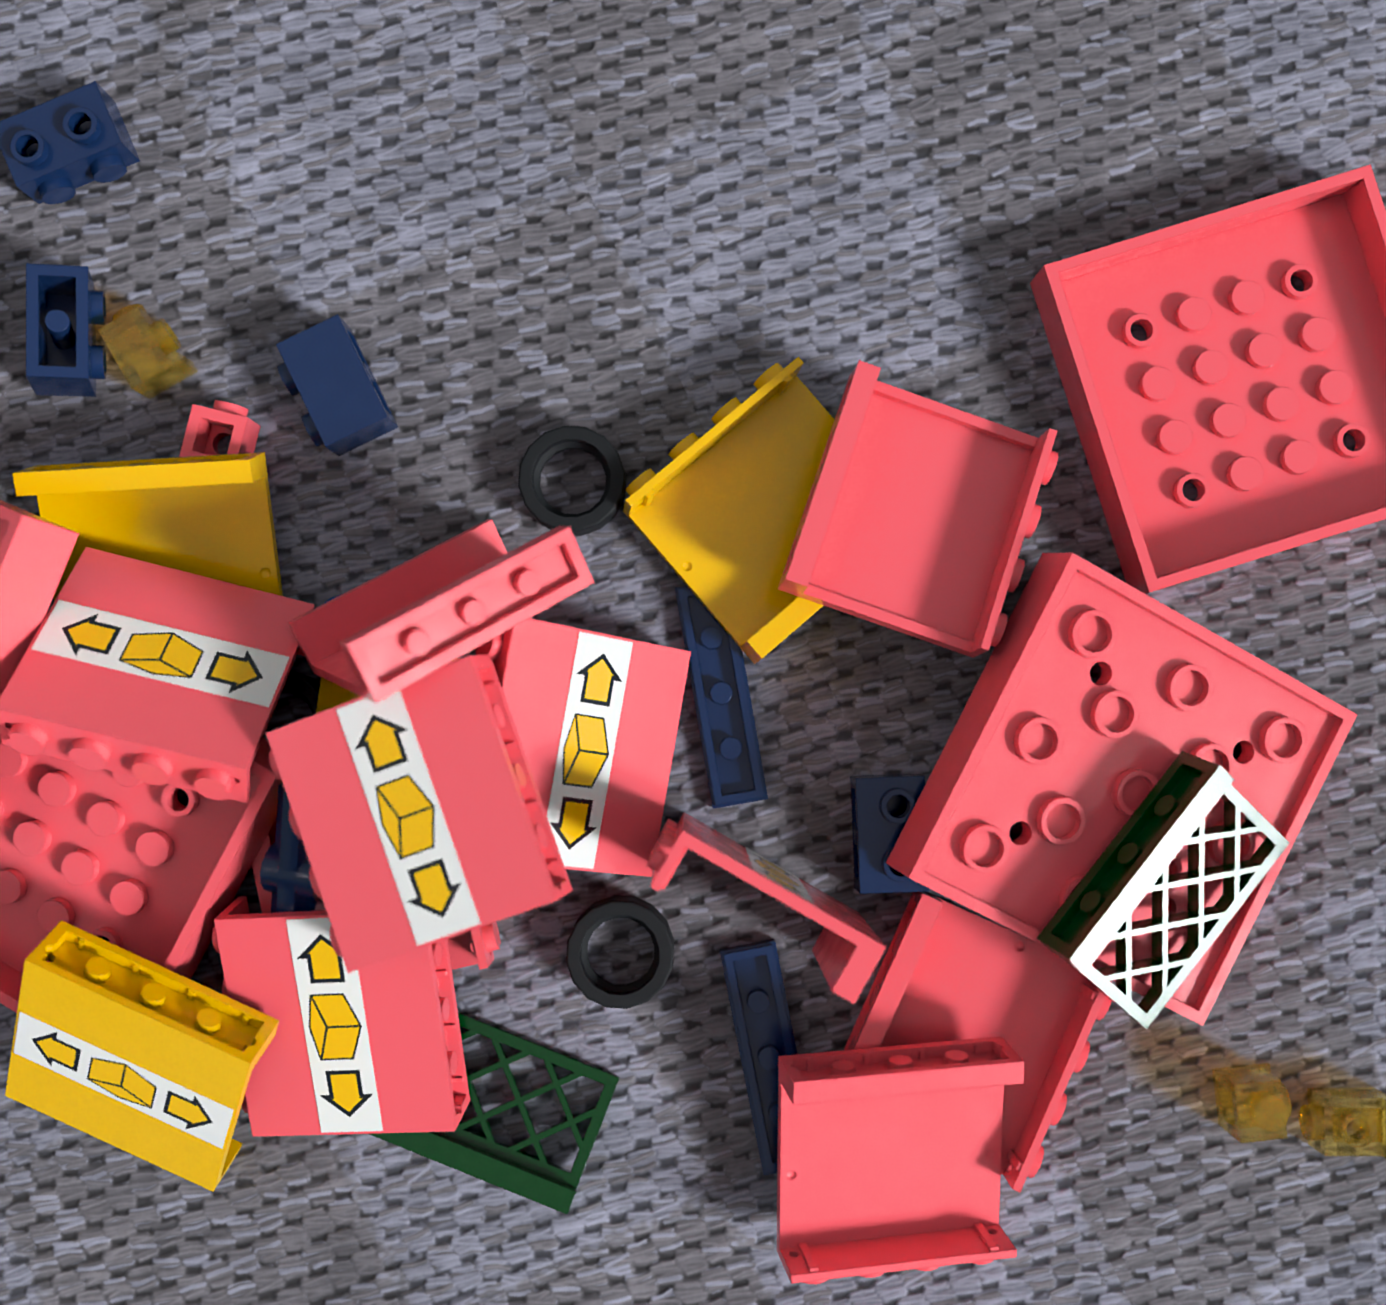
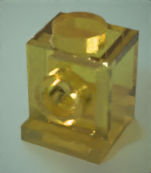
[98,304,198,399]
[1212,1063,1291,1143]
[1299,1088,1386,1158]

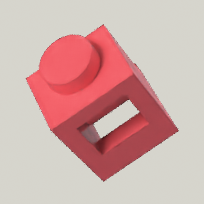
[179,400,261,457]

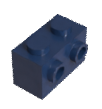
[0,81,140,204]
[26,263,107,397]
[276,314,398,456]
[850,774,929,894]

